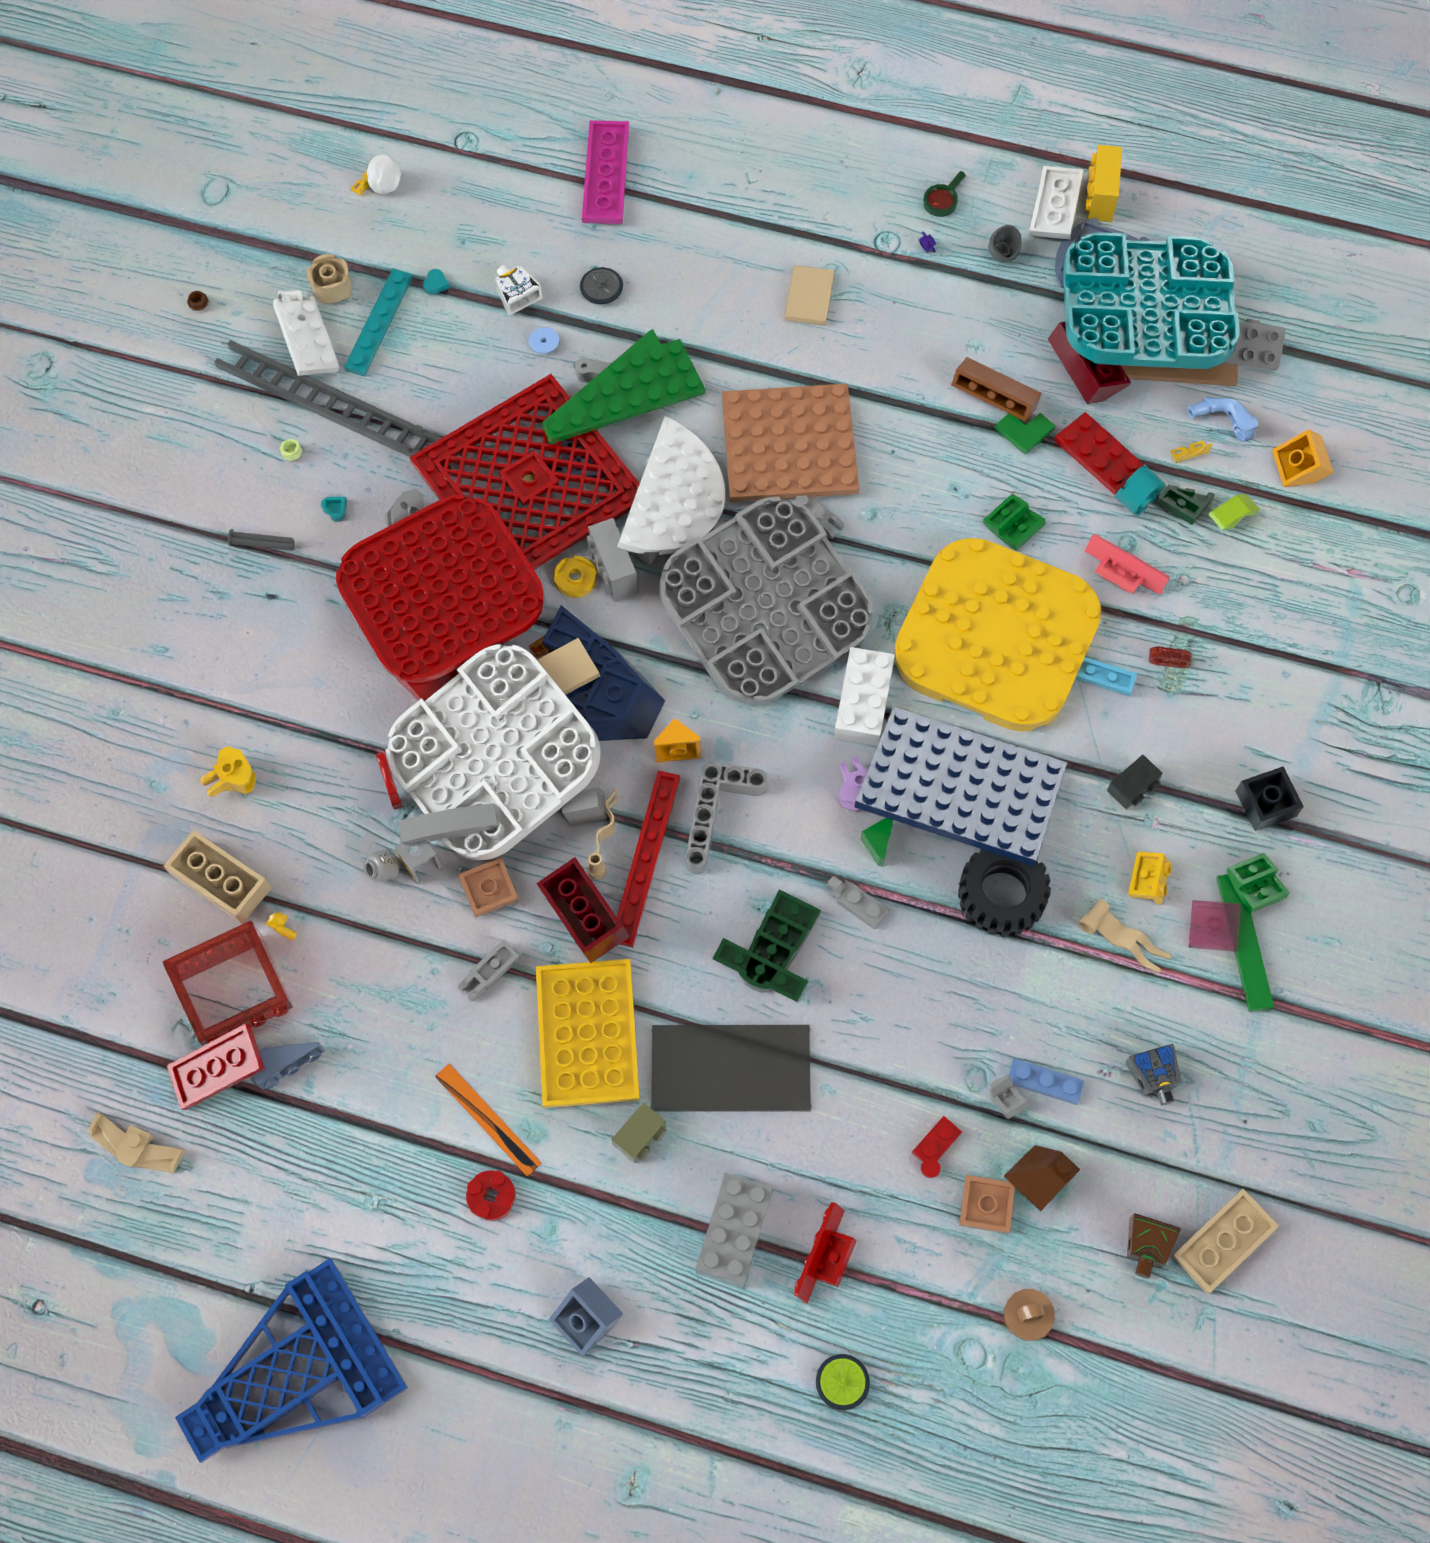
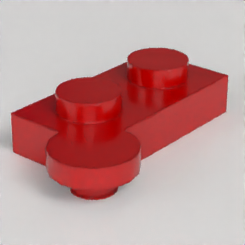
[912,1116,962,1179]

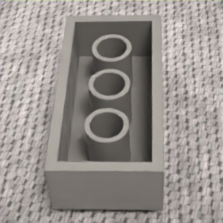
[695,1173,773,1289]

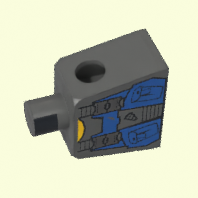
[1126,1044,1181,1106]

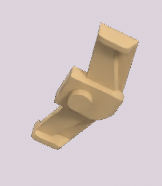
[89,1112,186,1173]

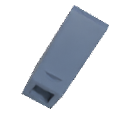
[252,1042,325,1090]

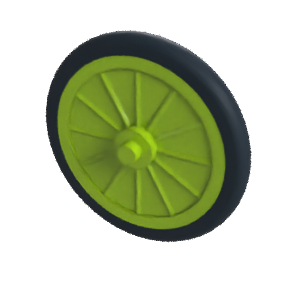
[816,1354,870,1410]

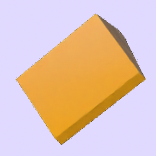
[654,718,701,763]

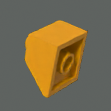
[1272,429,1334,487]

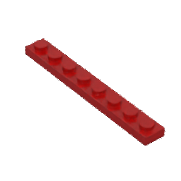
[617,770,680,948]

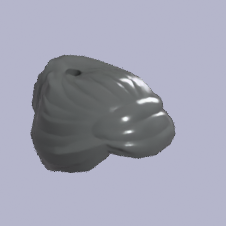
[988,225,1022,263]

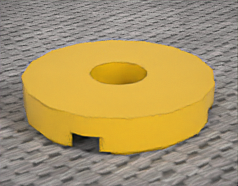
[554,556,597,598]

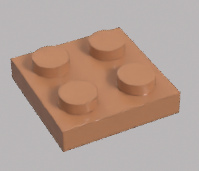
[458,857,519,918]
[959,1175,1015,1234]

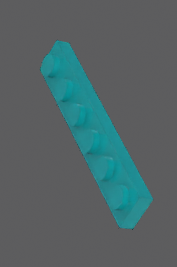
[344,268,413,377]

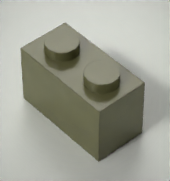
[611,1102,667,1163]

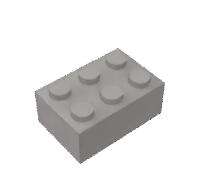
[586,518,638,601]

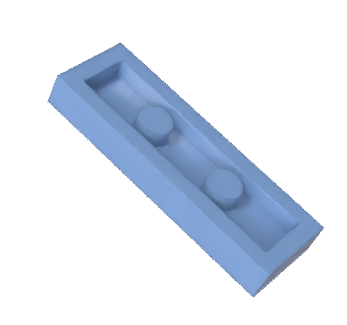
[1009,1058,1084,1105]

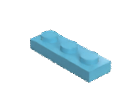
[1076,657,1137,697]

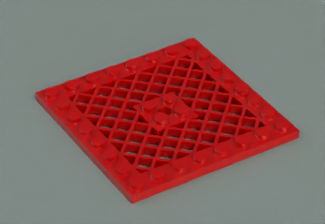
[409,374,640,570]

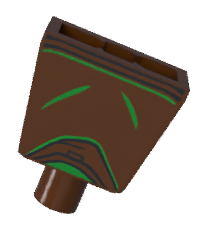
[1127,1213,1181,1279]

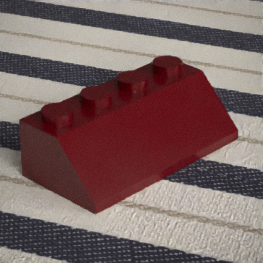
[1048,322,1131,404]

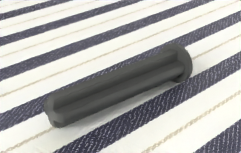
[228,529,295,550]

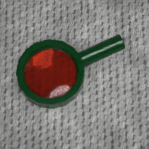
[923,171,966,217]

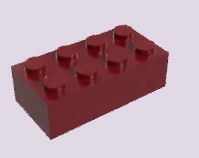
[536,857,630,963]

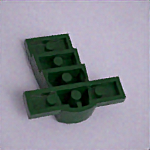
[712,889,821,1003]

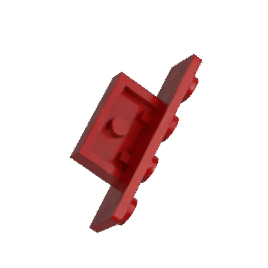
[794,1202,857,1304]

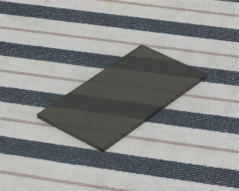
[650,1025,812,1112]

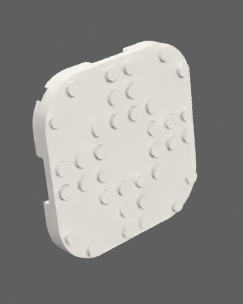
[386,644,601,860]

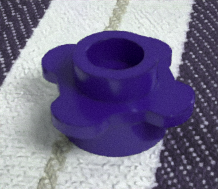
[918,231,936,253]

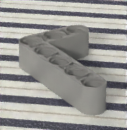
[686,762,767,874]

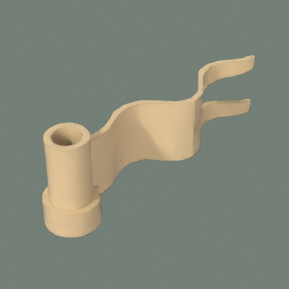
[587,788,619,880]
[1078,899,1171,974]

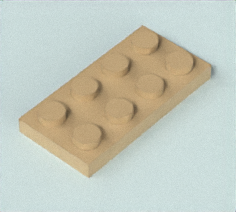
[1171,1189,1279,1295]

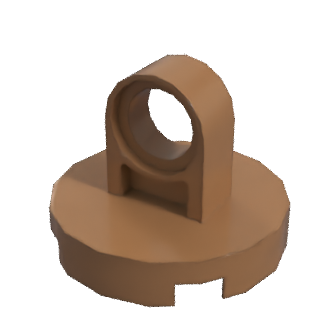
[1003,1289,1055,1341]

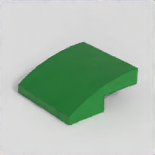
[983,494,1046,551]
[1227,853,1290,913]

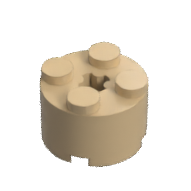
[307,254,352,304]

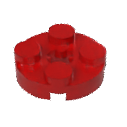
[466,1170,516,1221]

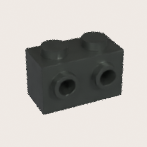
[1107,754,1163,810]

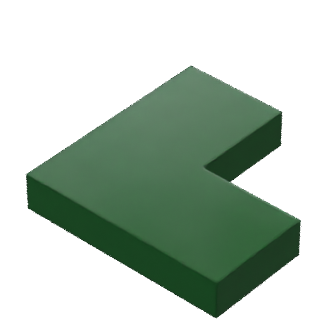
[995,413,1056,455]

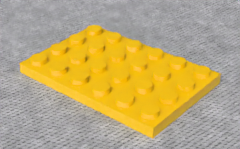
[536,959,640,1108]

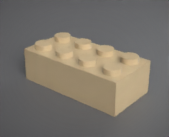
[164,830,271,925]

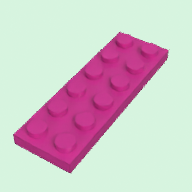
[582,120,630,224]

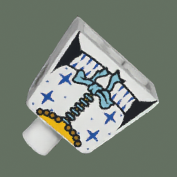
[495,265,543,316]

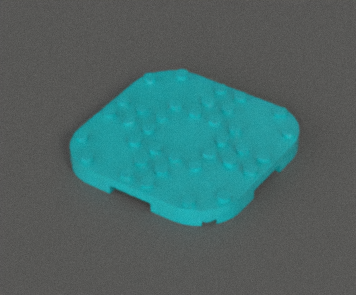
[1063,233,1240,369]

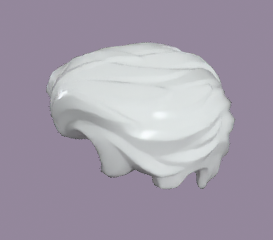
[367,155,401,195]

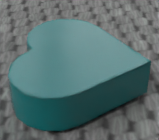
[423,269,449,295]
[321,496,347,522]

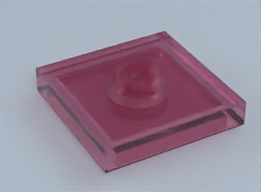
[1189,900,1241,952]

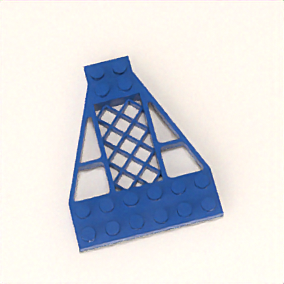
[175,1258,408,1463]

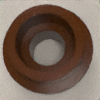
[187,291,209,311]

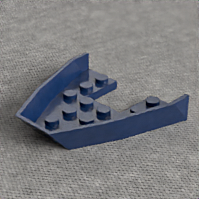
[542,605,665,741]

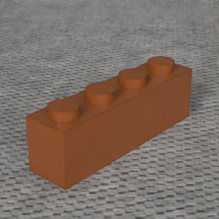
[951,357,1042,422]

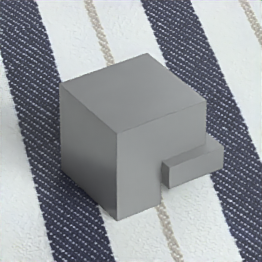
[562,778,607,825]

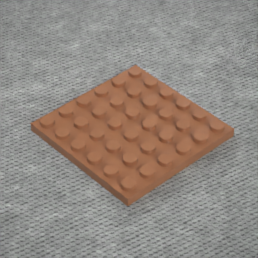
[722,384,859,502]

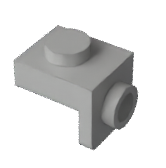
[988,1075,1028,1119]

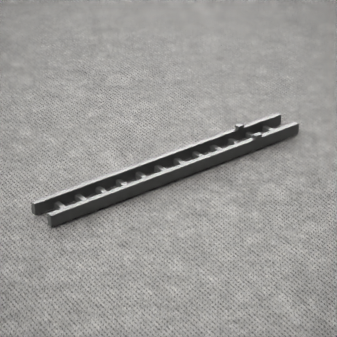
[215,340,463,469]

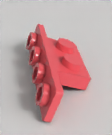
[1085,534,1170,595]

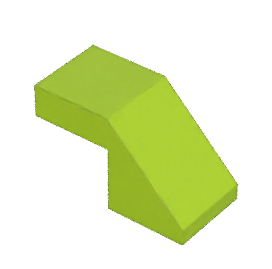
[1209,494,1260,530]

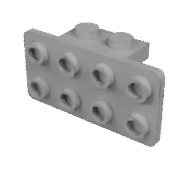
[1224,319,1286,370]

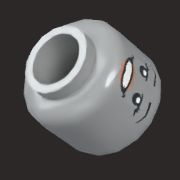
[364,850,400,882]

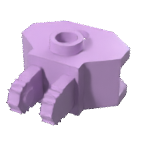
[838,757,867,812]

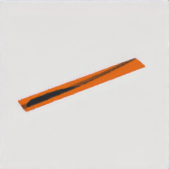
[435,1064,541,1176]

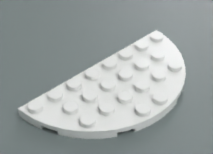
[617,416,725,555]

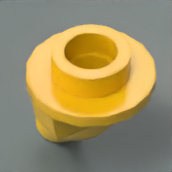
[266,912,297,941]

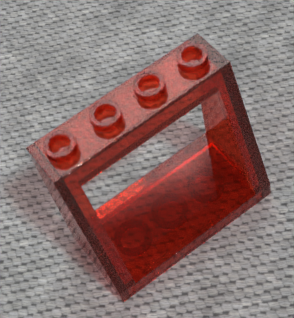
[162,920,293,1046]

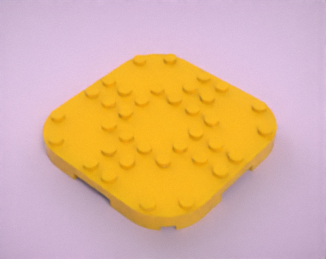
[894,538,1101,732]

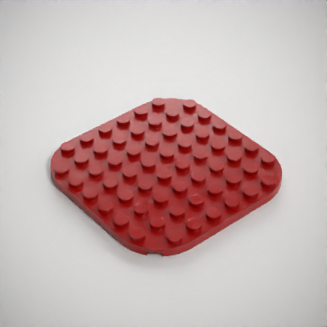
[336,495,545,683]

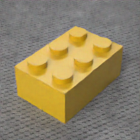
[1085,144,1122,222]

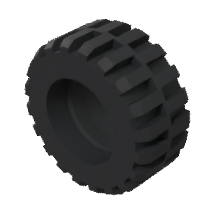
[958,849,1051,937]

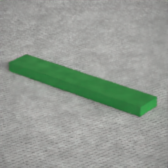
[1216,874,1274,1012]

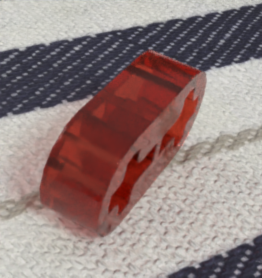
[1149,646,1192,668]

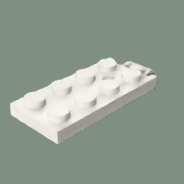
[273,290,339,376]

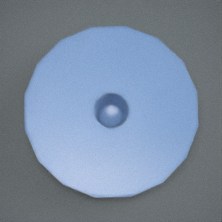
[528,327,559,354]

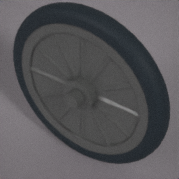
[580,267,623,304]

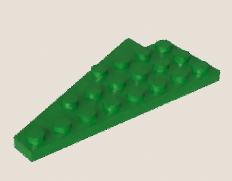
[542,329,706,444]

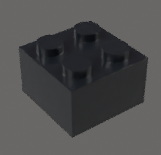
[1235,766,1304,831]

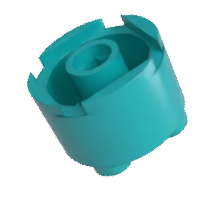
[1115,465,1166,517]

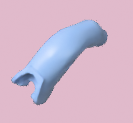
[1187,397,1258,441]

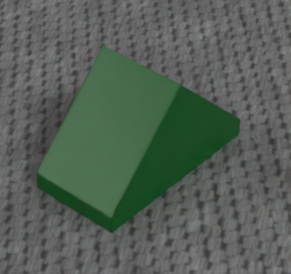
[861,818,893,867]

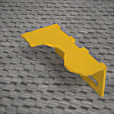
[350,171,370,196]
[1170,440,1213,463]

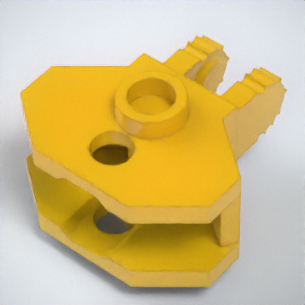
[200,746,256,797]

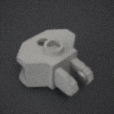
[386,489,424,527]

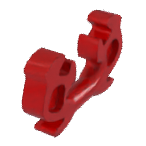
[376,751,403,810]

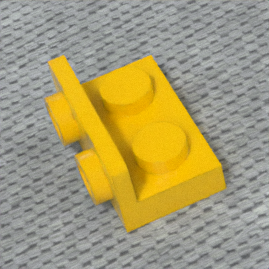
[1128,851,1172,905]

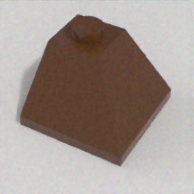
[1004,1145,1080,1212]

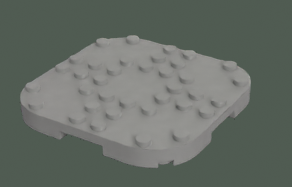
[660,497,873,705]

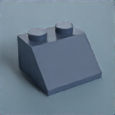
[549,1277,623,1357]

